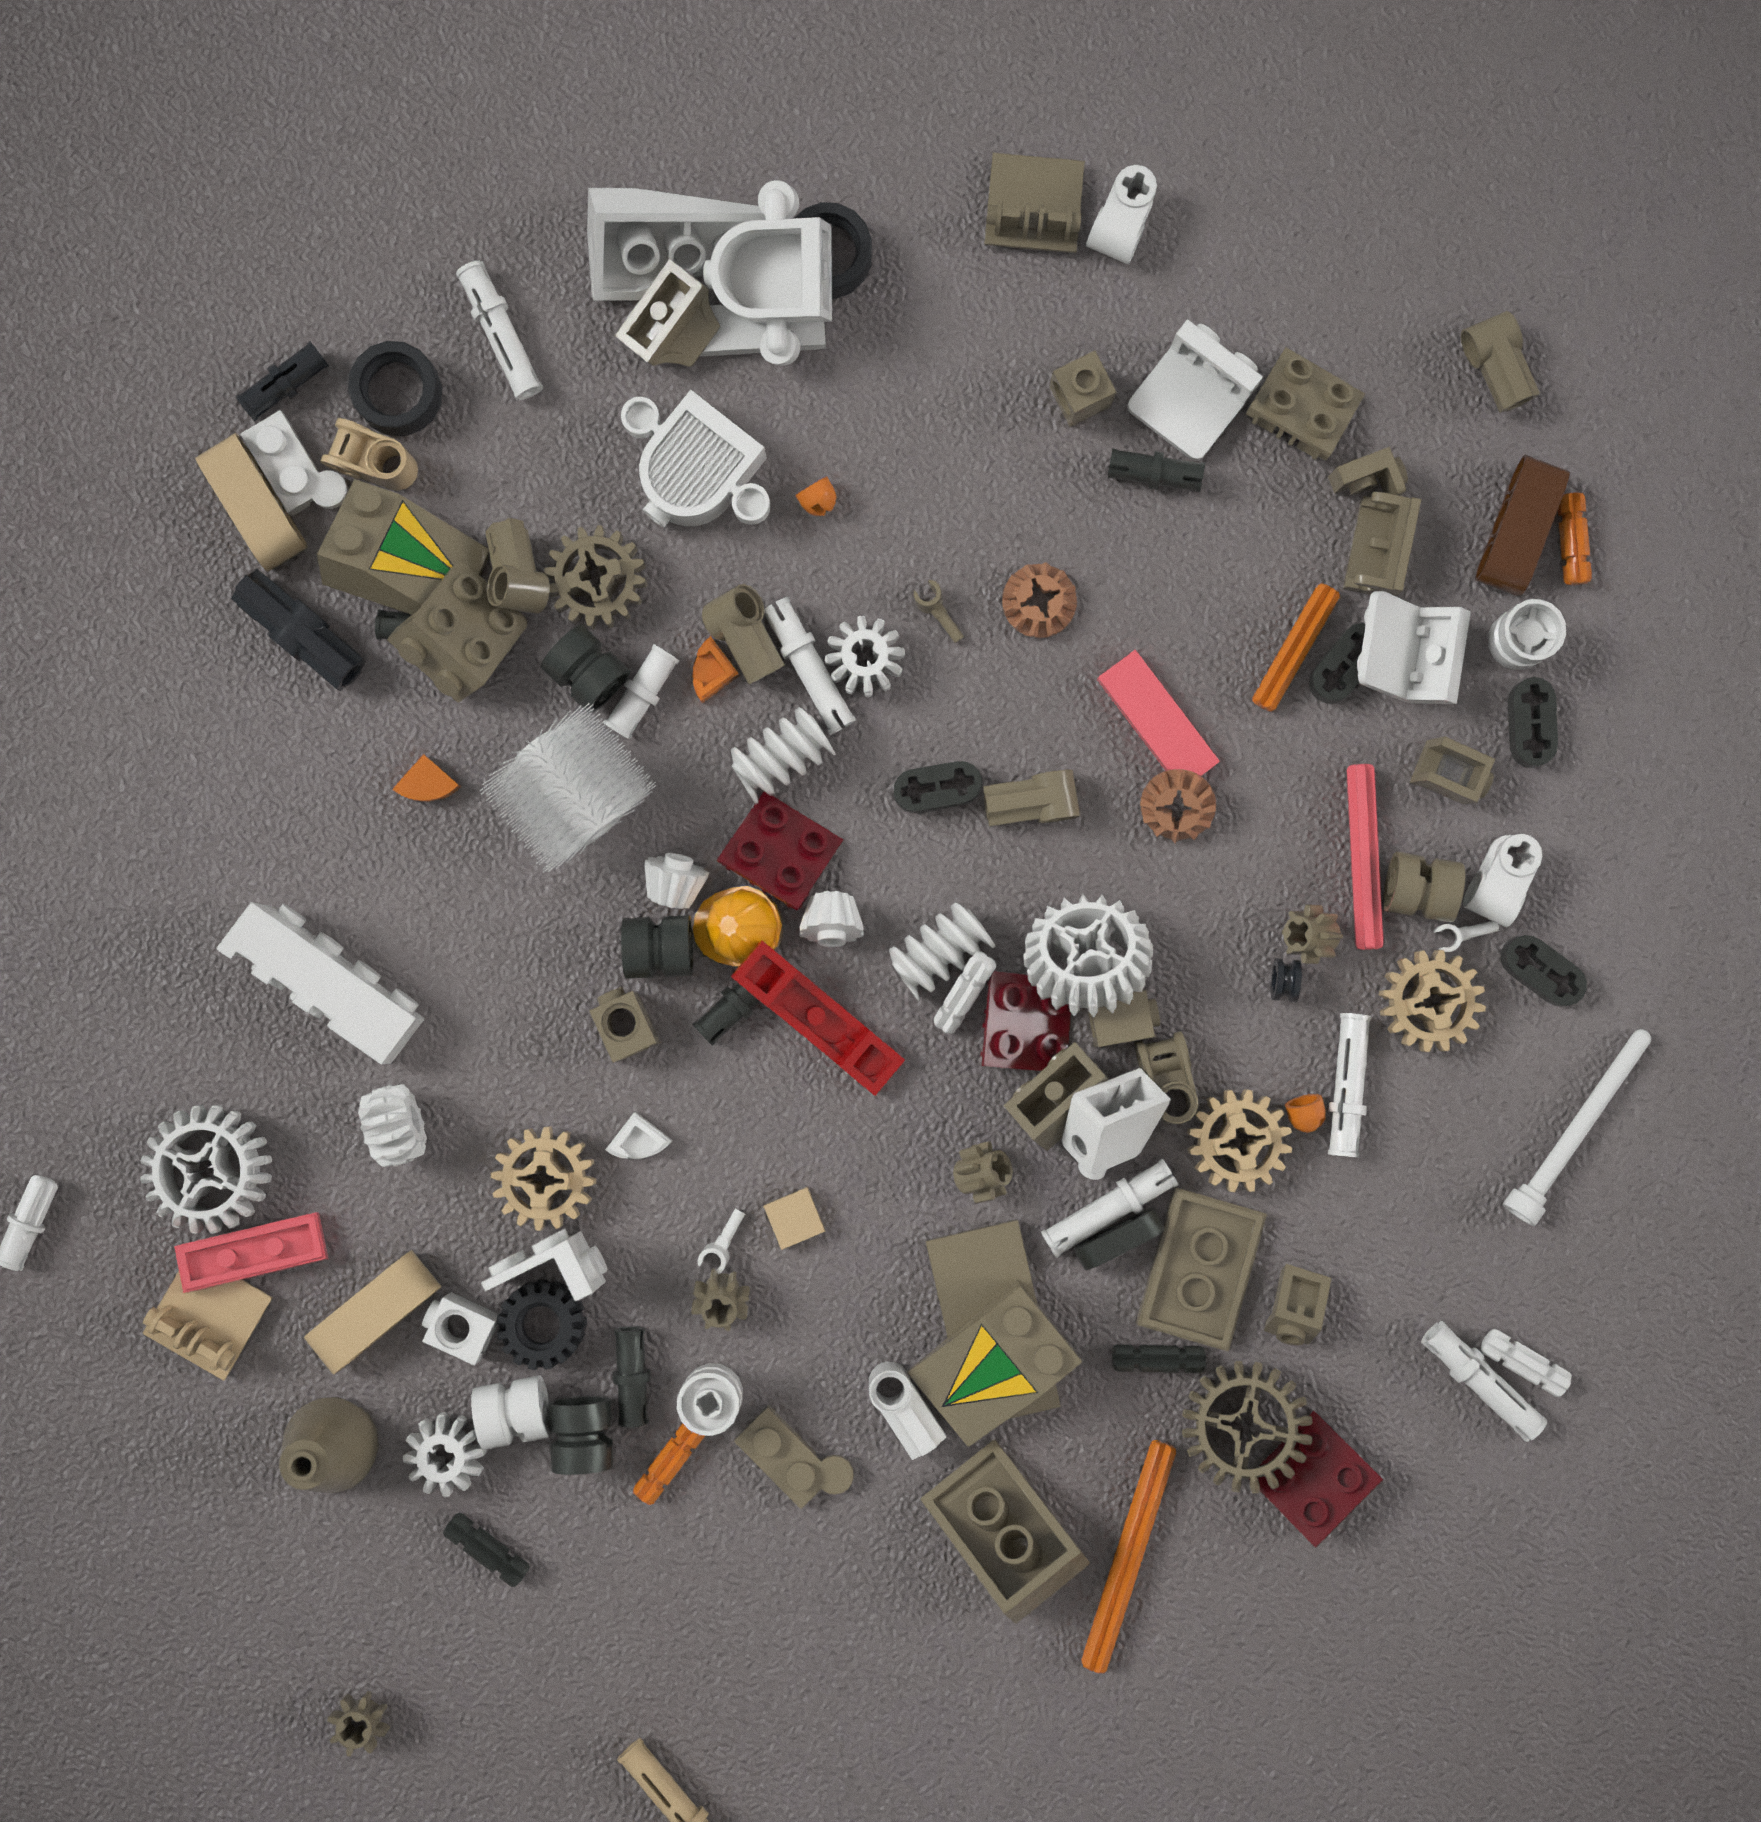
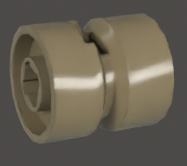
[1383,851,1466,923]

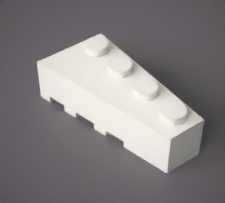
[216,902,425,1064]

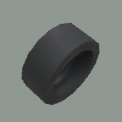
[793,202,872,299]
[348,341,443,436]

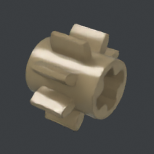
[1281,904,1343,964]
[953,1141,1013,1204]
[691,1269,750,1331]
[327,1691,390,1757]

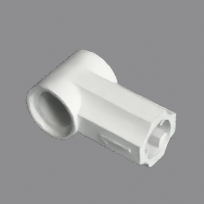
[869,1362,946,1460]

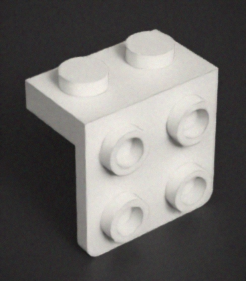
[1128,319,1262,461]
[1357,591,1471,704]
[481,1229,607,1302]

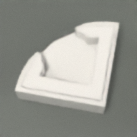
[605,1112,673,1159]

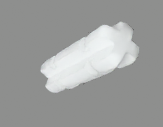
[934,952,996,1034]
[1481,1329,1572,1397]

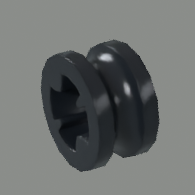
[1270,958,1302,1002]

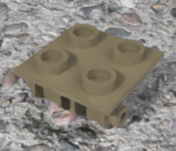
[984,153,1085,253]
[1246,347,1365,461]

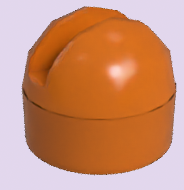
[795,476,837,516]
[1285,1094,1326,1133]

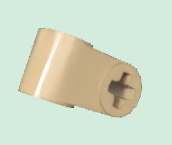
[320,418,418,491]

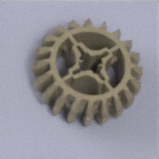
[1182,1361,1313,1493]

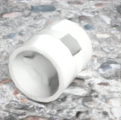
[1488,599,1566,670]
[677,1363,743,1436]
[471,1375,551,1450]

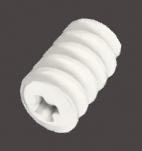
[731,707,836,804]
[889,902,995,1001]

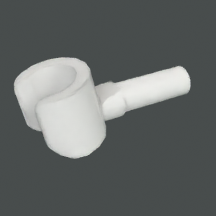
[1433,921,1499,952]
[698,1208,745,1274]

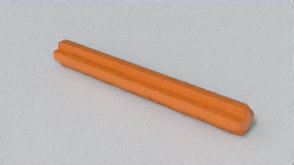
[1081,1440,1177,1674]

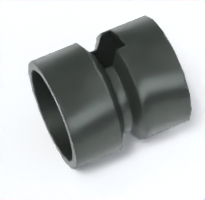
[540,624,631,714]
[621,915,694,979]
[548,1396,614,1475]

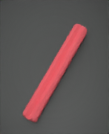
[1346,764,1384,950]

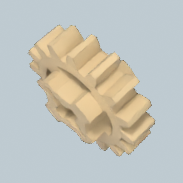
[1379,950,1486,1052]
[1187,1089,1292,1192]
[491,1126,596,1231]

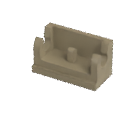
[1343,492,1422,596]

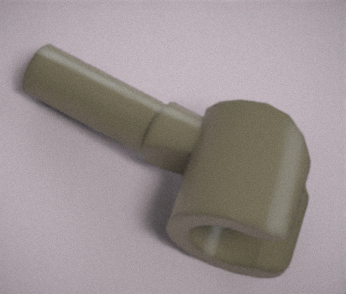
[914,580,964,643]

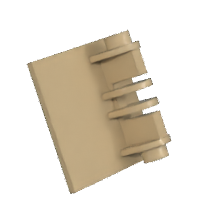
[142,1271,273,1381]

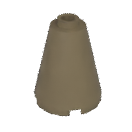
[279,1396,379,1493]

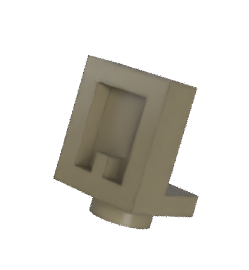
[1328,446,1408,496]
[1264,1264,1332,1346]

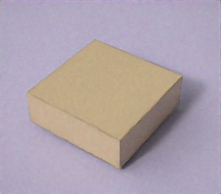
[763,1186,826,1250]

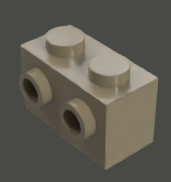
[1003,1042,1110,1151]

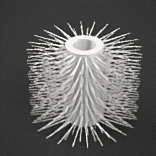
[479,703,656,872]

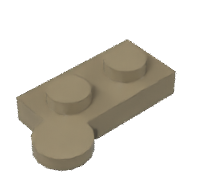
[734,1404,854,1509]

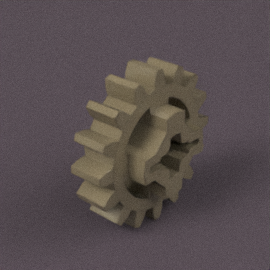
[544,525,648,630]

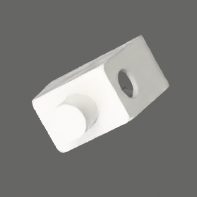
[1062,1068,1171,1180]

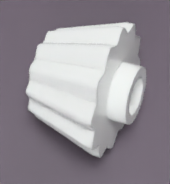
[644,853,709,909]
[800,891,864,947]

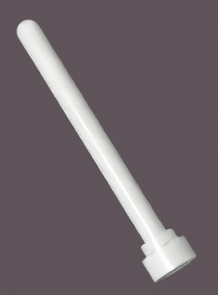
[1502,1029,1651,1226]

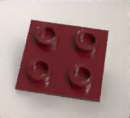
[716,791,844,910]
[980,971,1071,1071]
[1248,1411,1383,1548]

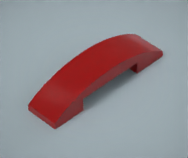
[731,940,905,1096]

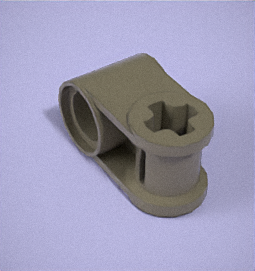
[1134,1031,1198,1124]

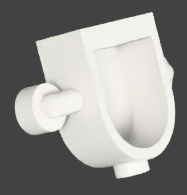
[703,180,832,366]
[621,390,770,528]

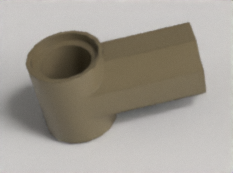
[1461,311,1540,413]
[485,518,550,614]
[702,584,785,684]
[983,769,1080,827]

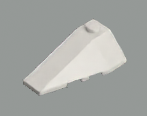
[587,188,765,301]

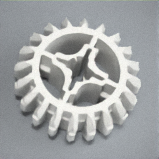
[1023,894,1153,1018]
[140,1105,272,1234]

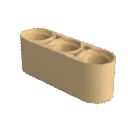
[195,433,308,572]
[304,1250,442,1375]

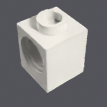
[422,1292,499,1366]

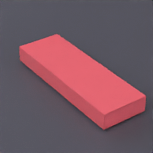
[1097,650,1220,776]
[174,1212,329,1293]

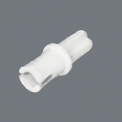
[0,1175,58,1271]

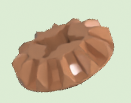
[1002,562,1077,638]
[1140,769,1216,843]

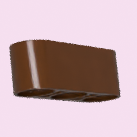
[1475,455,1570,597]

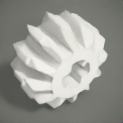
[825,616,905,697]
[358,1084,427,1167]
[403,1412,487,1497]

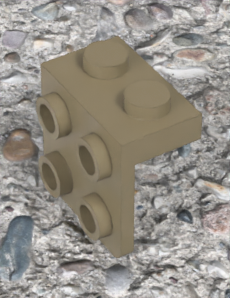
[387,562,527,703]

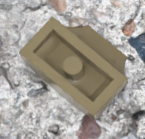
[615,259,720,367]

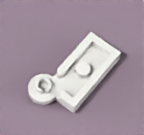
[240,410,348,517]

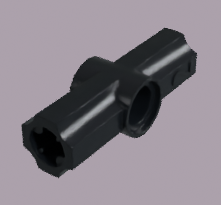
[231,569,366,691]

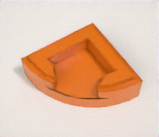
[692,636,739,703]
[393,754,461,802]

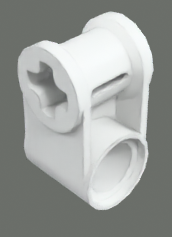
[1086,165,1157,265]
[1463,834,1542,927]

